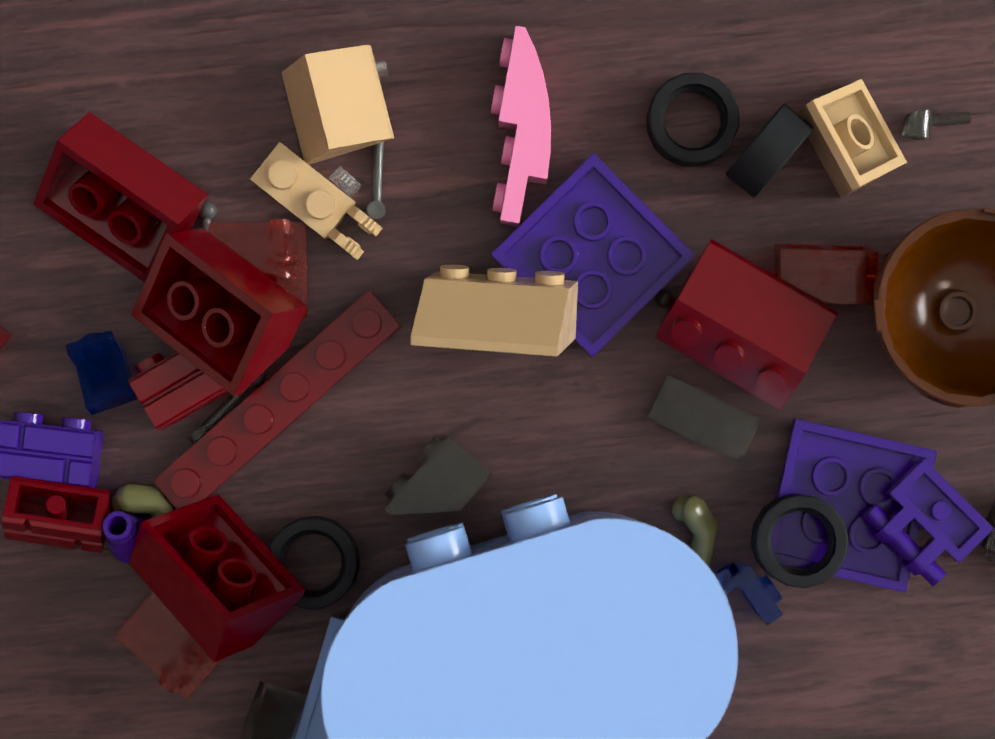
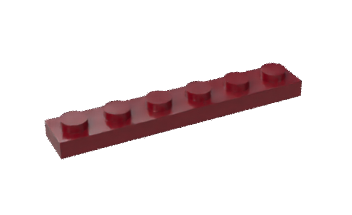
[153,290,402,509]

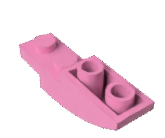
[491,26,551,228]

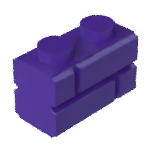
[0,411,104,488]

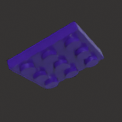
[491,153,696,358]
[770,419,937,593]

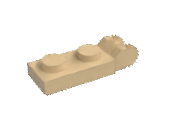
[250,142,383,260]

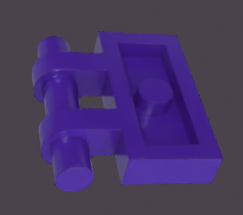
[863,458,994,586]

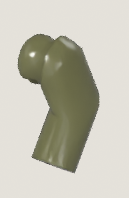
[111,483,176,518]
[672,495,718,565]

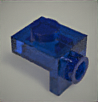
[66,331,137,415]
[714,562,783,626]

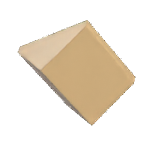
[281,45,394,165]
[797,79,907,198]

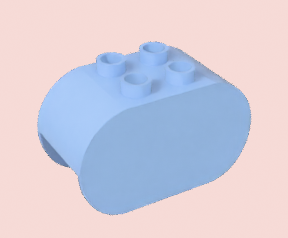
[321,494,738,739]

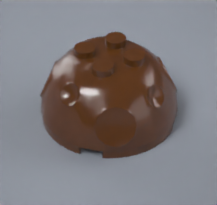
[873,208,995,408]

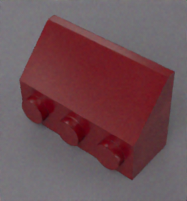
[33,112,208,282]
[131,228,307,396]
[654,239,838,410]
[129,494,305,663]

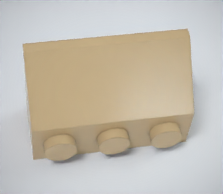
[411,265,578,356]

